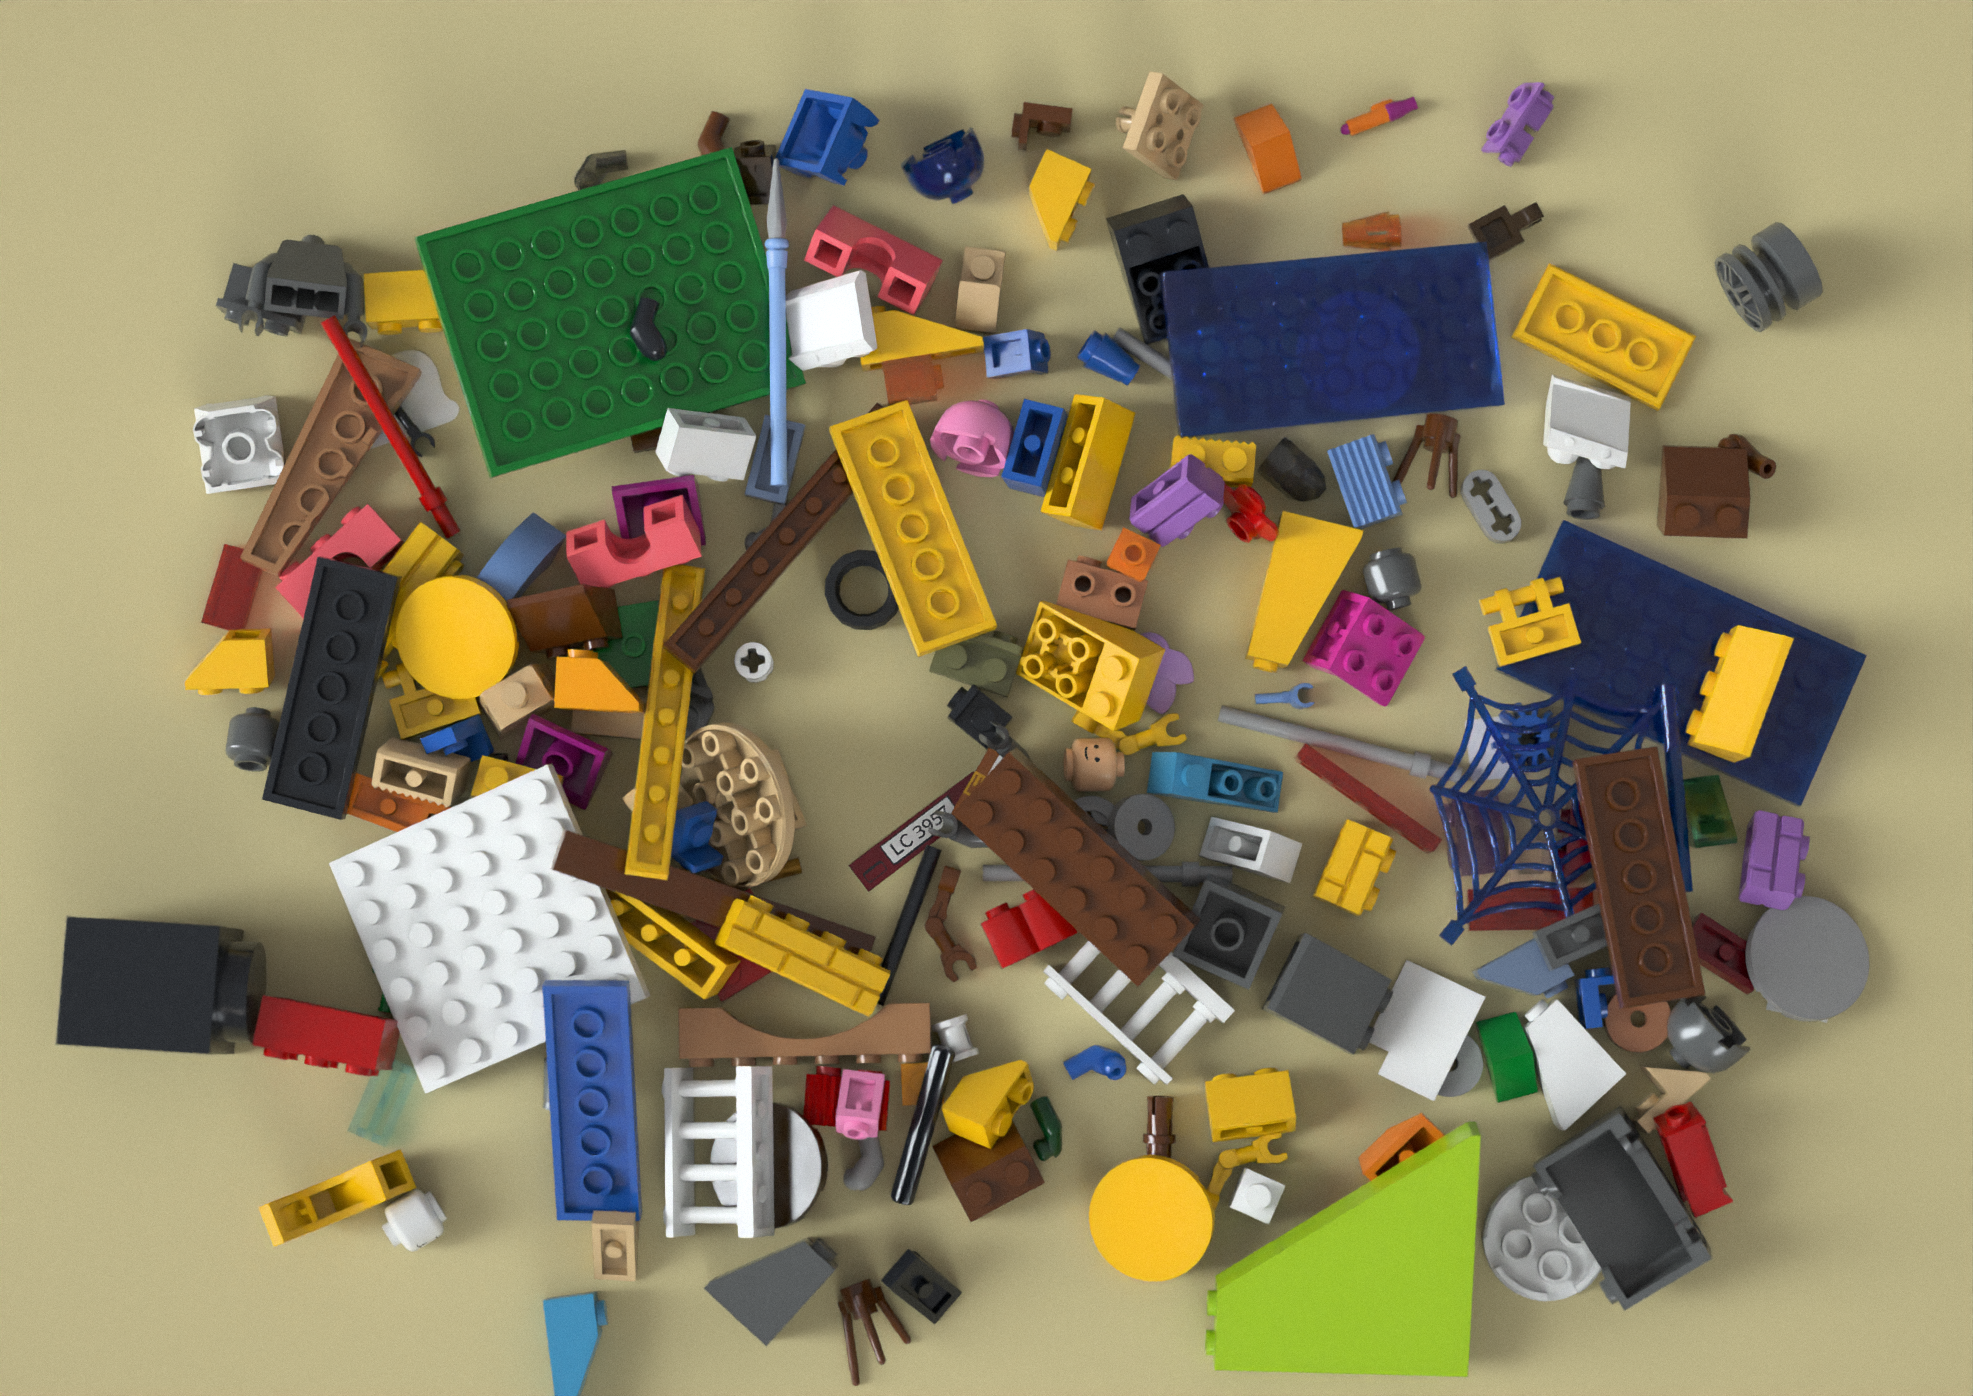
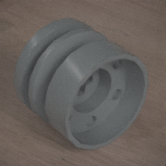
[1714,222,1823,332]

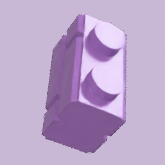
[1129,454,1225,547]
[1738,810,1810,910]

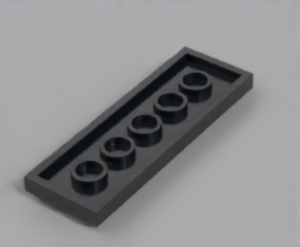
[262,556,402,820]

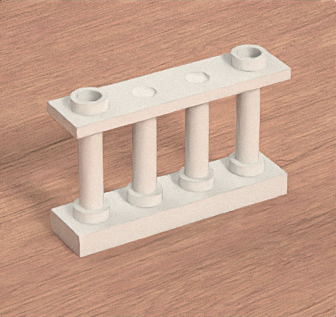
[1043,941,1235,1085]
[662,1066,774,1238]

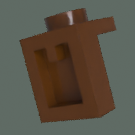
[1011,102,1073,151]

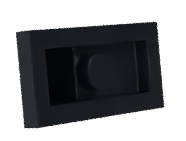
[881,1248,962,1324]

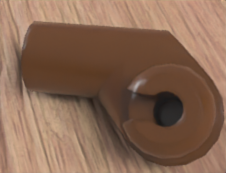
[698,111,730,155]
[1718,434,1776,479]

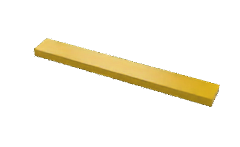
[625,564,705,880]

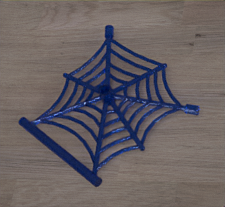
[1429,666,1693,946]

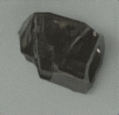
[1257,437,1326,502]

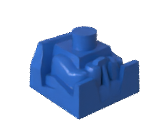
[775,89,879,186]

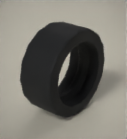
[825,550,899,630]

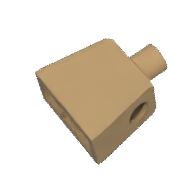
[479,664,556,740]

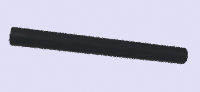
[877,845,942,1006]

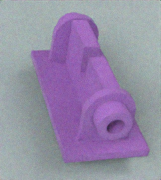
[1481,82,1554,167]

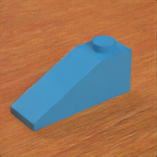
[543,1291,608,1396]

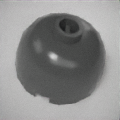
[1667,995,1750,1073]

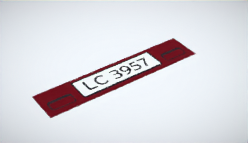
[849,771,975,892]

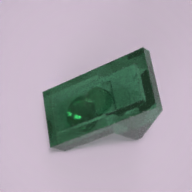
[1677,775,1738,848]

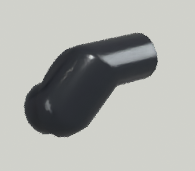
[630,297,667,361]

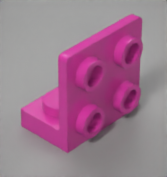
[1302,589,1425,707]

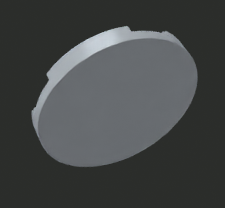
[1745,896,1869,1022]

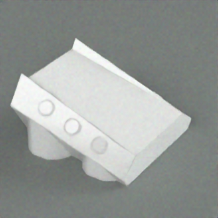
[786,270,878,371]
[1543,375,1631,469]
[193,395,285,494]

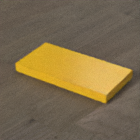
[1511,263,1696,411]

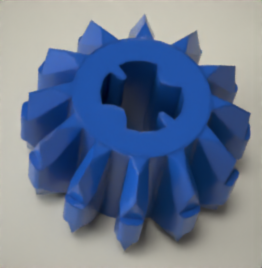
[1491,702,1561,772]

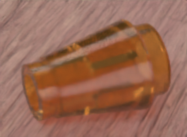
[1342,211,1402,252]

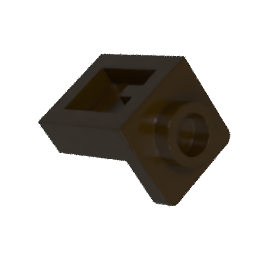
[734,140,776,205]

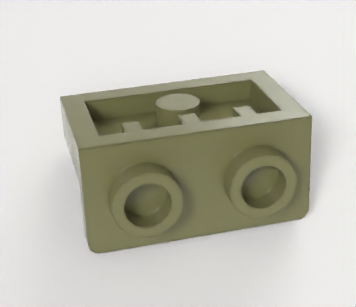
[929,631,1023,698]

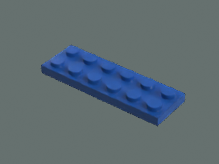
[542,980,642,1221]

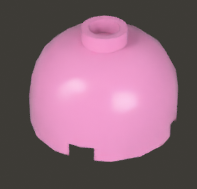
[930,400,1014,477]

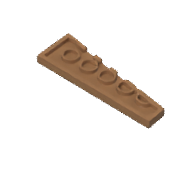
[240,337,422,577]

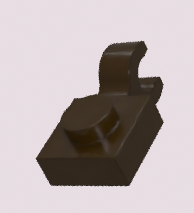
[1468,202,1544,262]

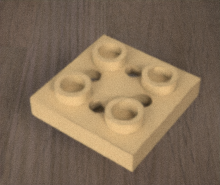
[1116,71,1203,180]

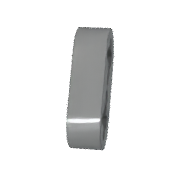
[1461,470,1521,544]

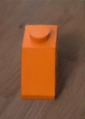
[1358,1113,1445,1181]

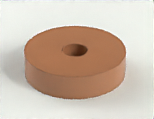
[1603,993,1671,1052]

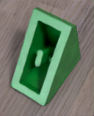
[1475,1011,1538,1103]

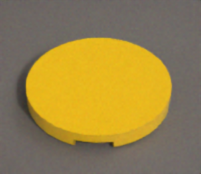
[395,574,519,699]
[1089,1155,1215,1282]

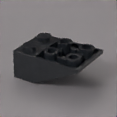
[1106,194,1223,344]

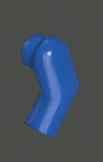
[1063,1045,1127,1080]

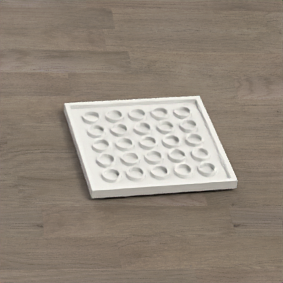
[329,764,650,1094]

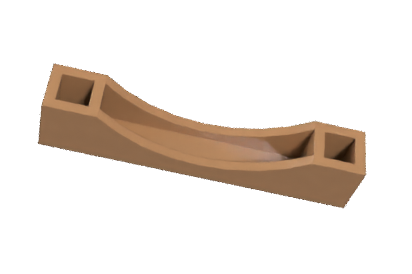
[678,1003,931,1067]

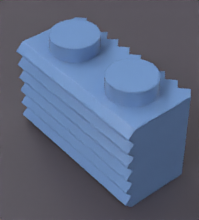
[1327,434,1407,530]

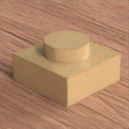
[1507,840,1552,883]

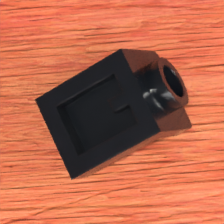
[947,684,1013,750]

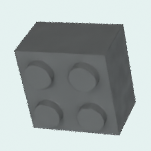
[1172,873,1285,990]

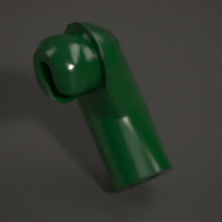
[1030,1096,1062,1161]

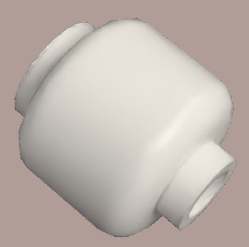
[382,1189,447,1252]

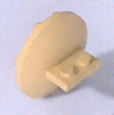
[680,722,807,888]

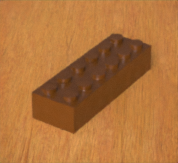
[952,748,1201,987]

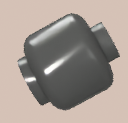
[1363,547,1422,611]
[225,707,280,772]

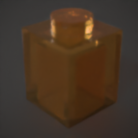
[882,354,944,406]

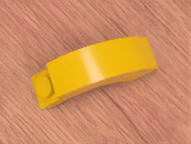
[259,1149,417,1247]

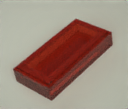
[201,544,262,631]

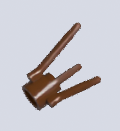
[1392,413,1461,498]
[837,1278,911,1386]

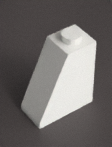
[1523,999,1626,1131]

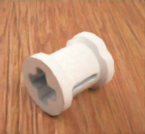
[734,642,774,683]
[931,1014,980,1062]

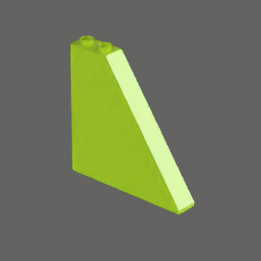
[1205,1122,1481,1377]

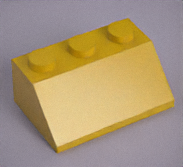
[1685,625,1793,763]

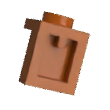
[1106,527,1161,582]

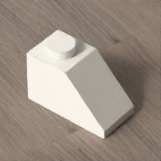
[1199,817,1302,883]

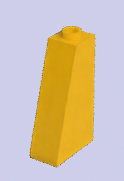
[1245,511,1363,673]

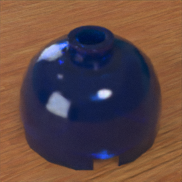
[901,128,984,204]

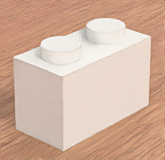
[655,408,756,481]

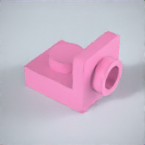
[836,1069,885,1140]

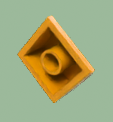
[554,649,646,714]

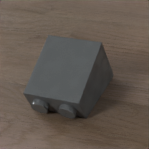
[1262,933,1394,1055]
[704,1237,839,1346]

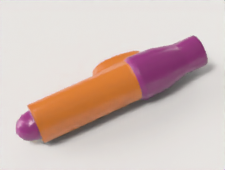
[1340,97,1418,136]

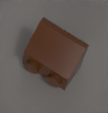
[1657,445,1750,539]
[506,584,622,659]
[932,1120,1045,1222]

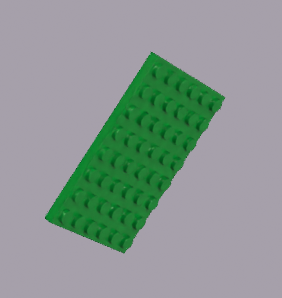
[414,147,806,479]

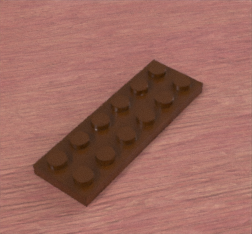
[1572,746,1706,1009]

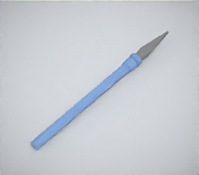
[765,158,789,486]

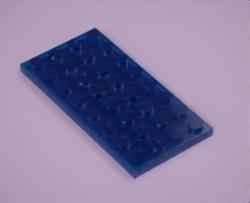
[1160,242,1505,438]
[1495,520,1867,807]

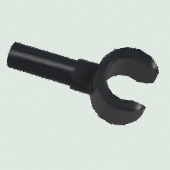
[395,405,435,457]

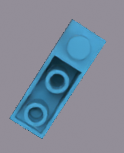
[1147,752,1283,813]

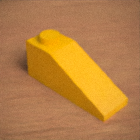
[860,306,984,372]

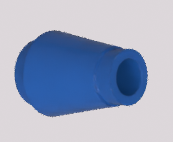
[1077,330,1140,386]

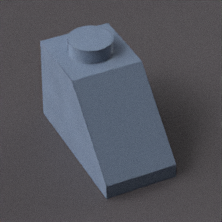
[1472,938,1574,999]

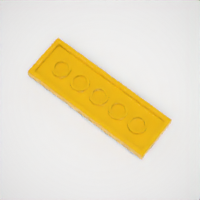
[829,400,997,657]

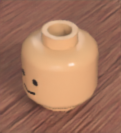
[1064,738,1125,791]

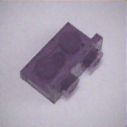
[1441,788,1509,878]

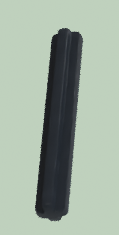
[891,1044,955,1205]

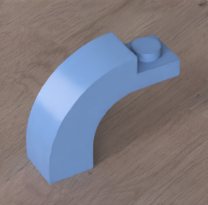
[477,512,566,600]

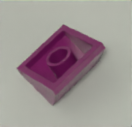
[612,475,706,546]
[515,713,613,811]

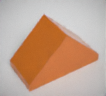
[1234,104,1302,194]

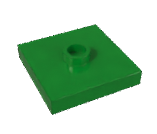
[593,600,659,689]

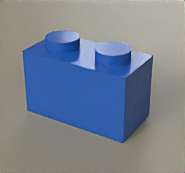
[1001,399,1068,497]

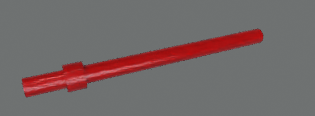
[321,315,461,539]

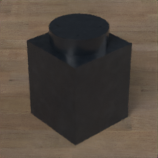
[56,916,266,1054]

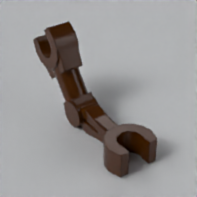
[925,866,977,982]

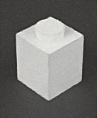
[1228,1167,1285,1224]

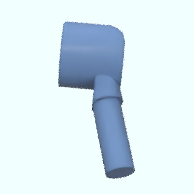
[1255,683,1315,709]

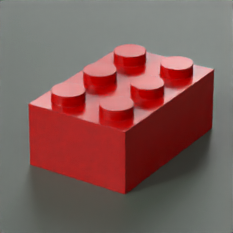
[252,995,400,1077]

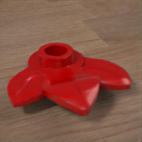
[1223,483,1279,543]

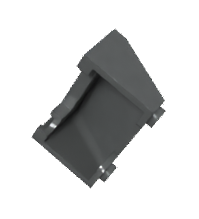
[1531,1106,1712,1311]

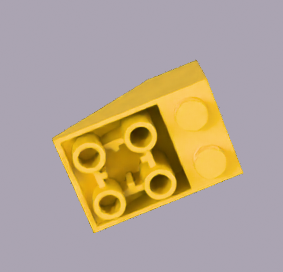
[1016,600,1165,731]

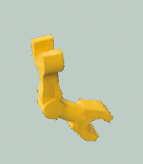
[1071,710,1187,755]
[1205,1133,1288,1211]

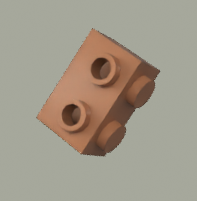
[1056,556,1148,631]

